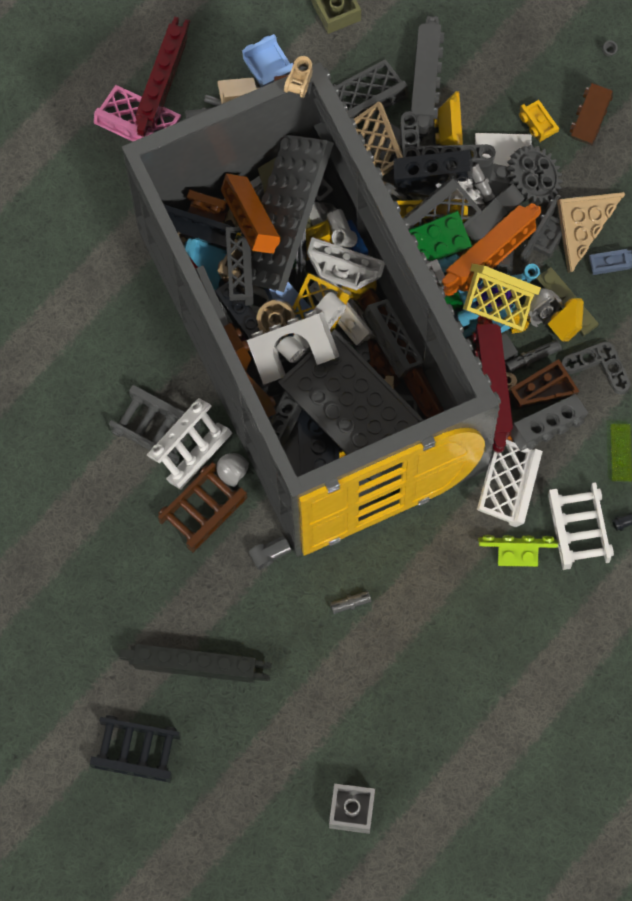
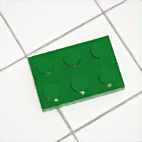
[409,210,472,261]

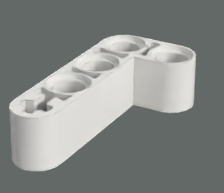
[277,292,346,363]

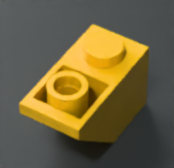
[548,298,584,341]

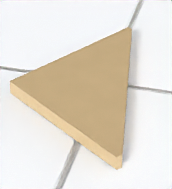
[557,192,625,272]

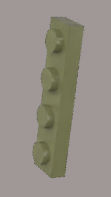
[536,267,599,337]

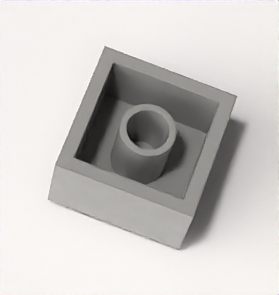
[329,784,375,834]

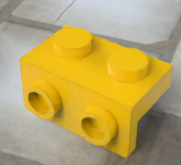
[519,100,559,142]

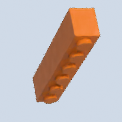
[221,174,280,254]

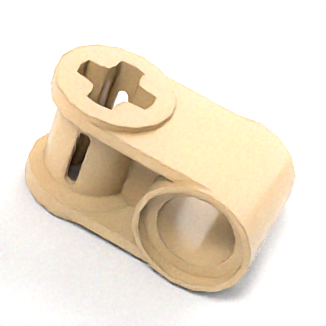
[284,56,313,98]

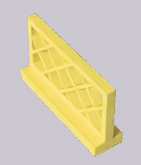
[463,264,541,331]

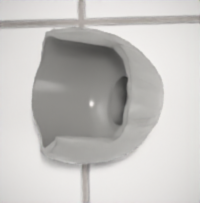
[216,453,249,488]

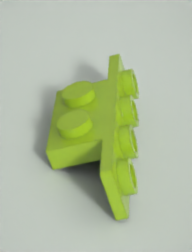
[478,535,558,567]

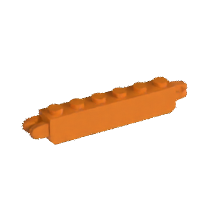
[442,203,541,296]

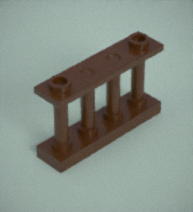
[158,462,247,553]

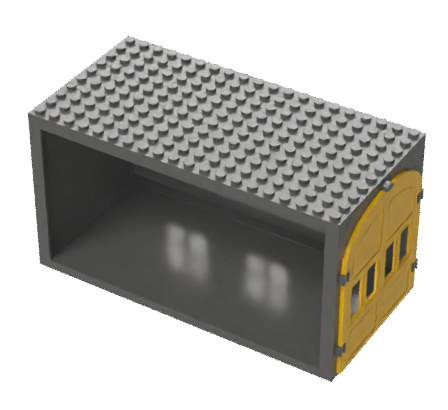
[122,62,501,557]

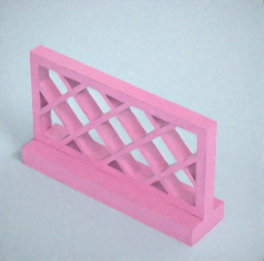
[94,85,181,141]

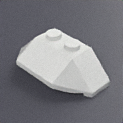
[307,237,385,290]

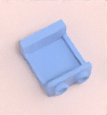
[242,34,293,87]

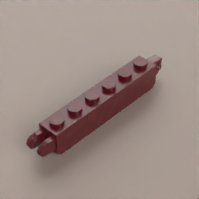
[135,16,190,137]
[472,313,513,453]

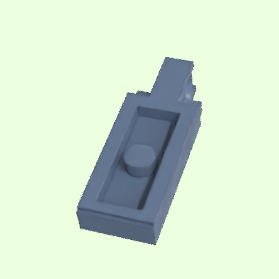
[589,249,632,275]

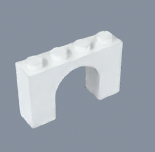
[247,310,340,385]

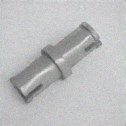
[473,163,495,202]

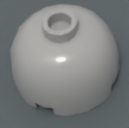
[524,288,563,327]

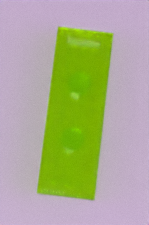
[610,424,632,481]

